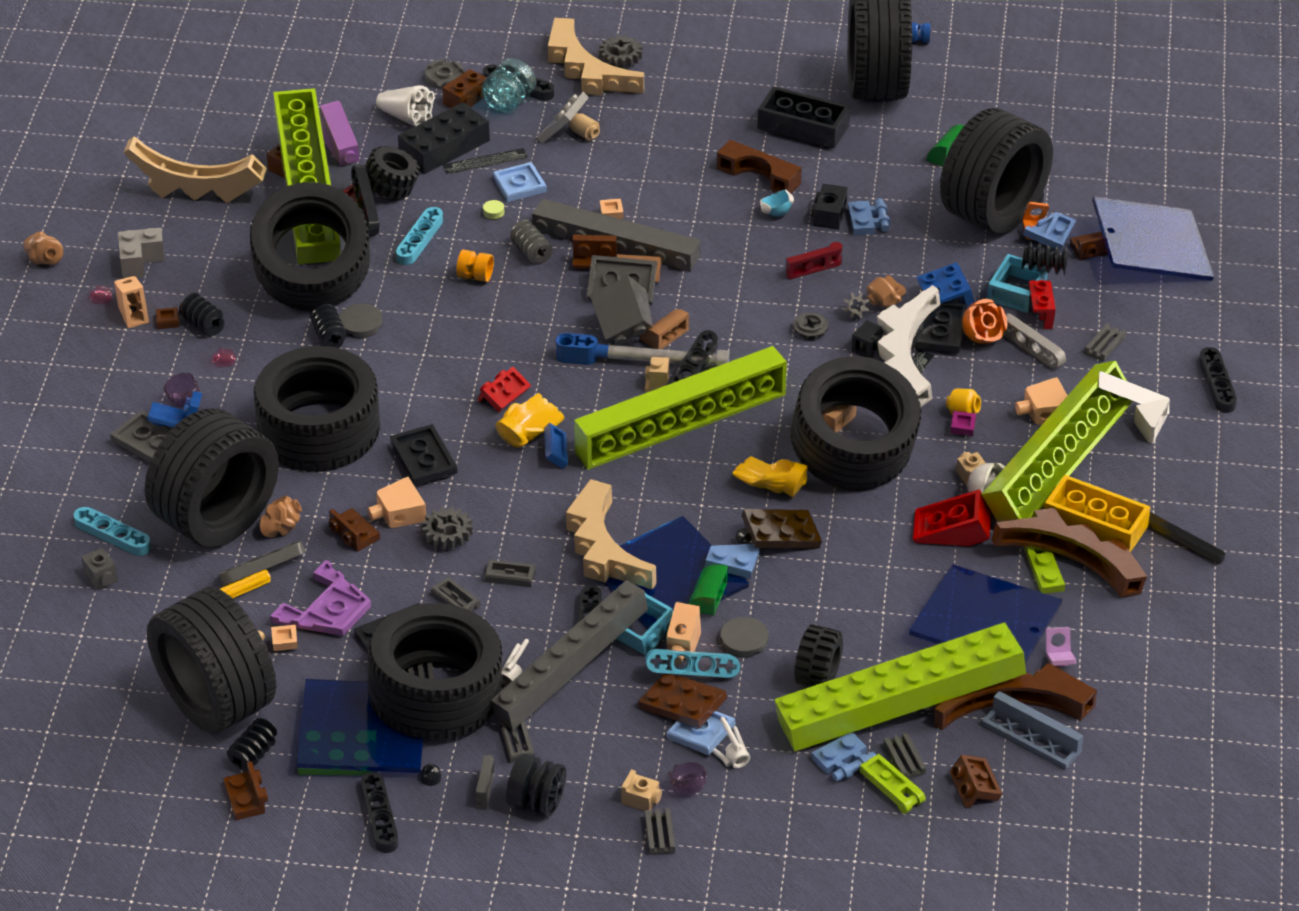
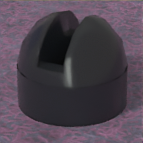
[735,527,753,544]
[421,763,441,786]

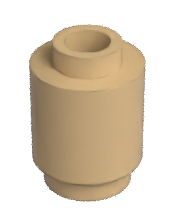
[569,113,600,140]

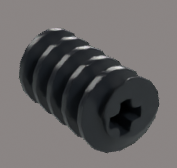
[1021,242,1068,276]
[179,292,224,336]
[310,304,347,348]
[226,718,277,772]

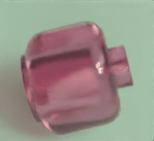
[89,285,112,304]
[212,348,235,367]

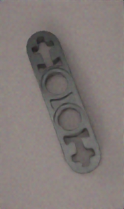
[218,540,306,585]

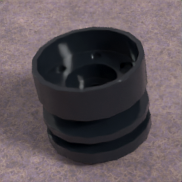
[506,753,566,816]

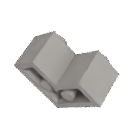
[118,228,165,279]

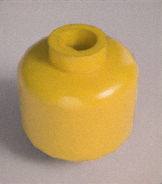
[946,388,981,416]

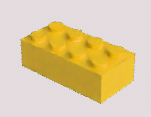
[1044,475,1151,552]

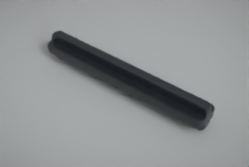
[1148,512,1226,564]

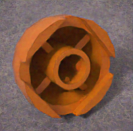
[962,299,1007,344]

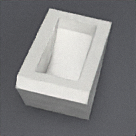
[1134,398,1169,444]

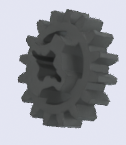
[599,35,643,68]
[422,507,473,550]

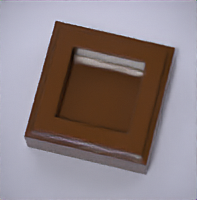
[156,307,179,329]

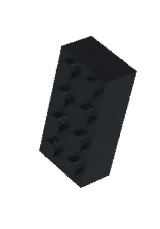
[757,86,850,149]
[398,102,490,174]

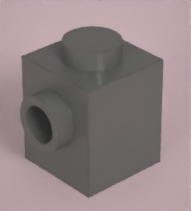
[81,547,118,590]

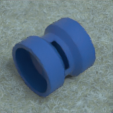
[912,22,930,43]

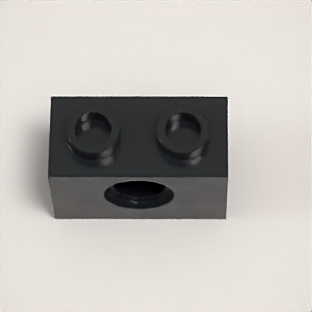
[811,184,848,230]

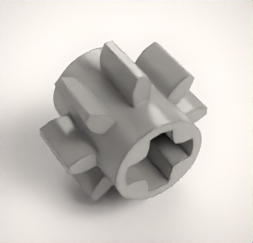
[843,292,869,318]

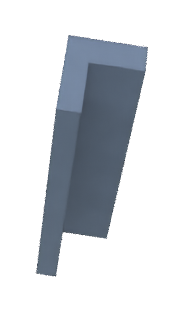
[982,691,1084,770]

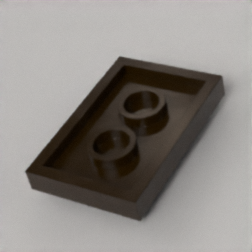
[741,509,822,548]

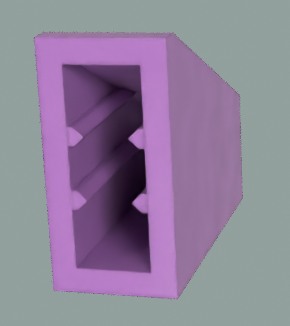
[320,101,359,167]

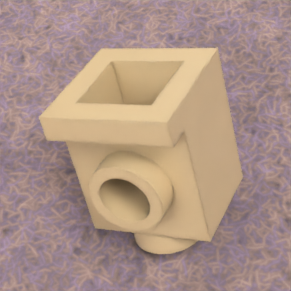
[645,357,669,392]
[956,452,985,486]
[621,769,662,811]

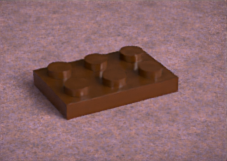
[638,673,727,728]

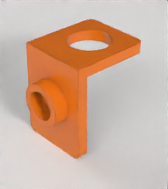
[1022,202,1049,240]

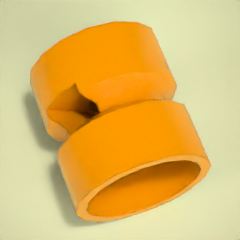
[456,249,494,282]

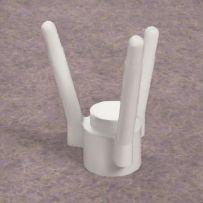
[501,639,529,687]
[712,717,750,769]

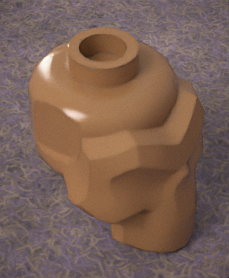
[23,232,63,265]
[866,275,906,309]
[260,496,302,537]

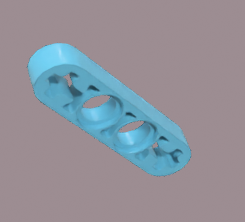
[396,207,443,265]
[74,507,151,556]
[645,649,740,678]

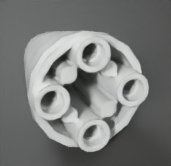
[376,85,435,126]

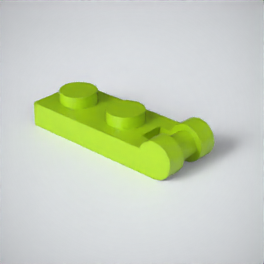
[1024,546,1065,594]
[860,754,926,814]

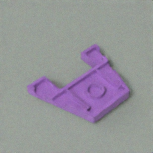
[270,560,371,636]

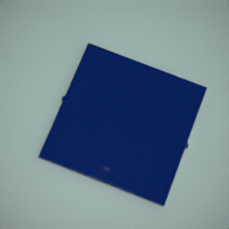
[1092,196,1214,281]
[603,516,749,630]
[909,564,1062,664]
[297,679,423,773]

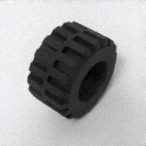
[365,146,420,199]
[794,624,843,687]

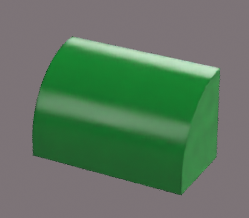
[927,125,965,167]
[688,565,728,616]

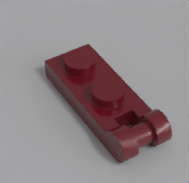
[786,242,843,280]

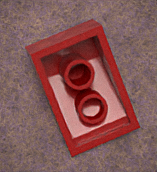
[913,489,991,546]

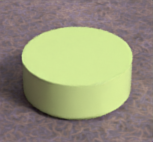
[483,200,505,219]

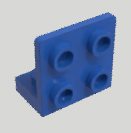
[917,262,974,307]
[147,391,203,427]

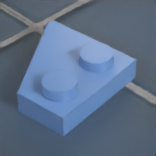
[1023,212,1076,251]
[705,544,761,579]

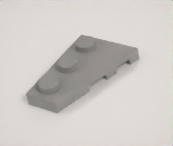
[536,92,589,143]

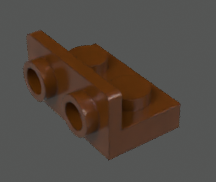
[1070,230,1121,260]
[572,235,617,269]
[328,508,380,552]
[950,754,1003,808]
[223,761,268,820]

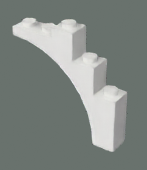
[877,285,940,407]

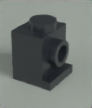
[851,320,883,358]

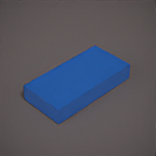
[544,423,568,469]

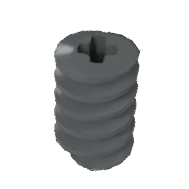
[510,220,553,264]

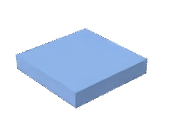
[492,162,547,202]
[666,711,736,755]

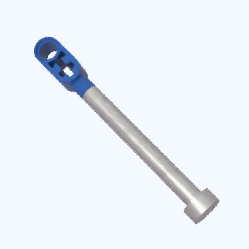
[556,333,730,367]

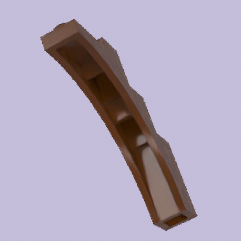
[991,508,1147,597]
[934,663,1097,730]

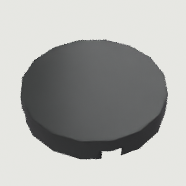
[424,59,464,89]
[339,304,383,338]
[720,617,768,657]

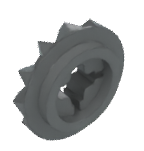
[793,313,828,339]

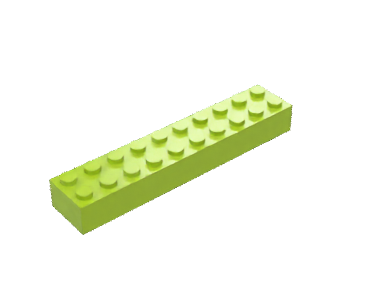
[273,88,341,264]
[574,346,787,470]
[982,360,1133,522]
[774,622,1026,752]

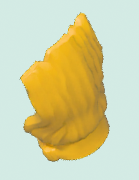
[495,393,565,448]
[732,456,808,497]

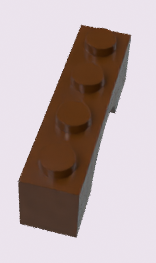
[717,139,802,194]

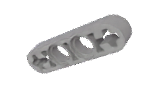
[1003,313,1066,369]

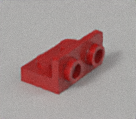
[1029,280,1056,329]
[477,367,531,412]

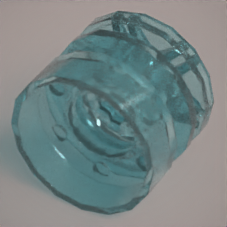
[482,58,536,113]

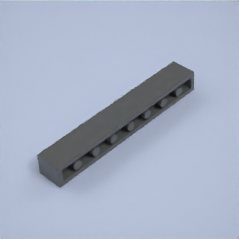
[532,199,700,272]
[491,580,648,730]

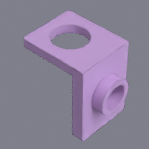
[1046,627,1076,667]

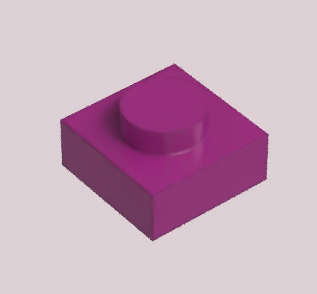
[950,411,976,436]

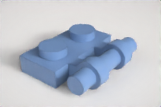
[848,198,891,235]
[812,732,876,782]

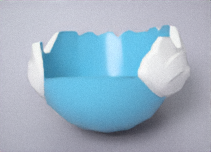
[760,190,794,217]

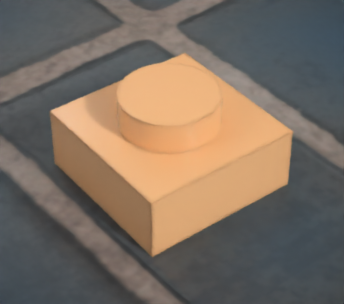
[600,199,623,219]
[271,625,298,651]

